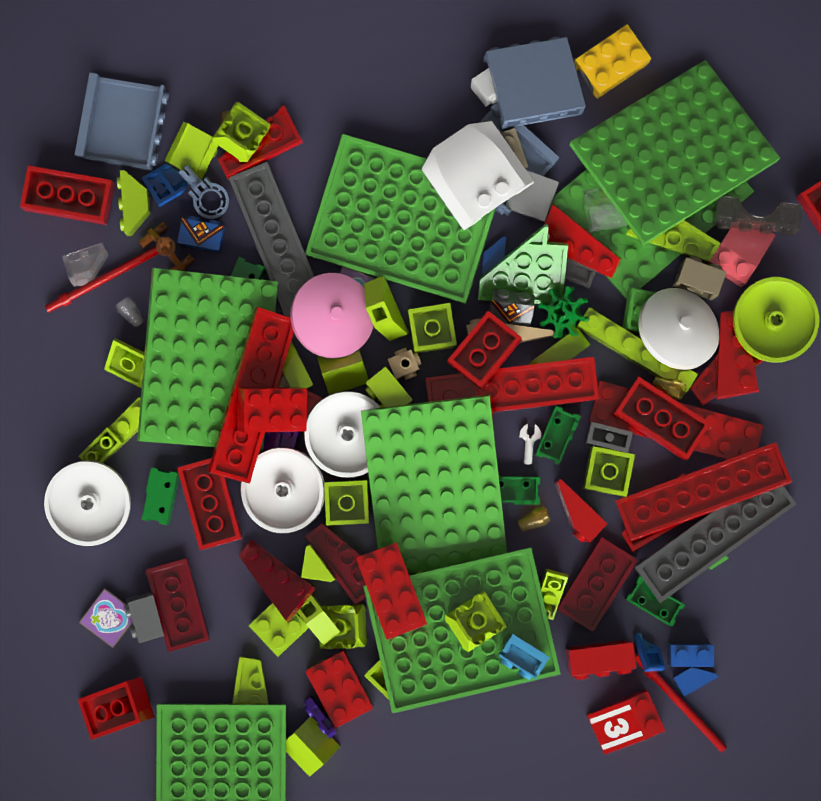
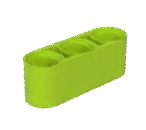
[529,328,590,365]

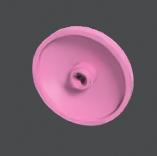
[290,273,373,358]

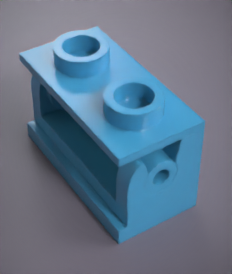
[498,633,550,680]

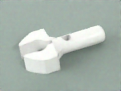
[519,424,541,465]

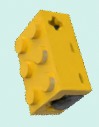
[574,24,651,99]

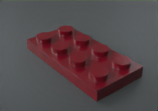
[557,537,638,632]
[146,558,210,652]

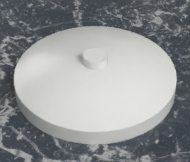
[638,288,719,370]
[305,391,380,477]
[241,448,325,533]
[44,460,131,546]

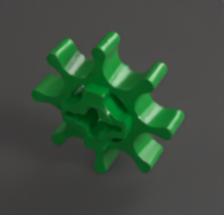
[538,286,590,338]

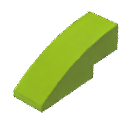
[283,341,313,388]

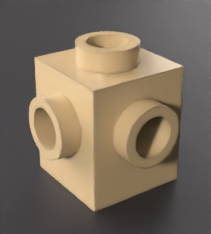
[388,348,422,380]

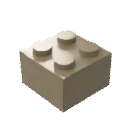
[672,256,726,301]

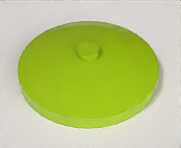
[733,277,819,363]

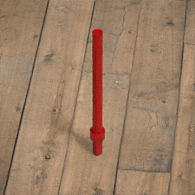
[45,246,159,313]
[635,653,727,752]

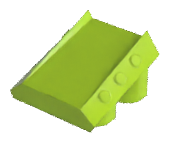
[213,102,270,162]
[165,122,218,180]
[445,591,506,652]
[319,604,368,649]

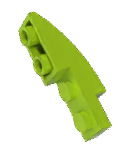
[79,397,141,463]

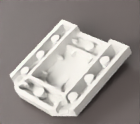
[422,121,534,230]

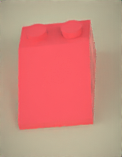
[706,212,776,287]

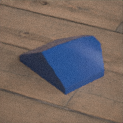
[142,164,188,207]

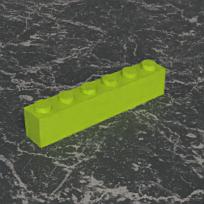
[576,307,698,394]

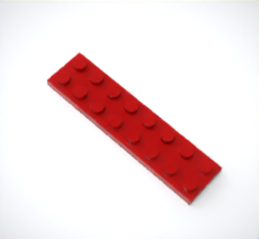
[208,307,294,484]
[426,357,599,413]
[589,381,763,460]
[615,442,792,541]

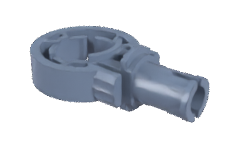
[179,164,229,219]

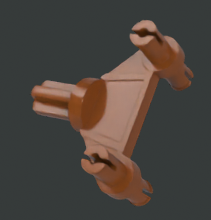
[138,222,195,271]

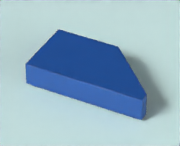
[482,237,506,275]
[633,633,666,672]
[673,667,718,696]

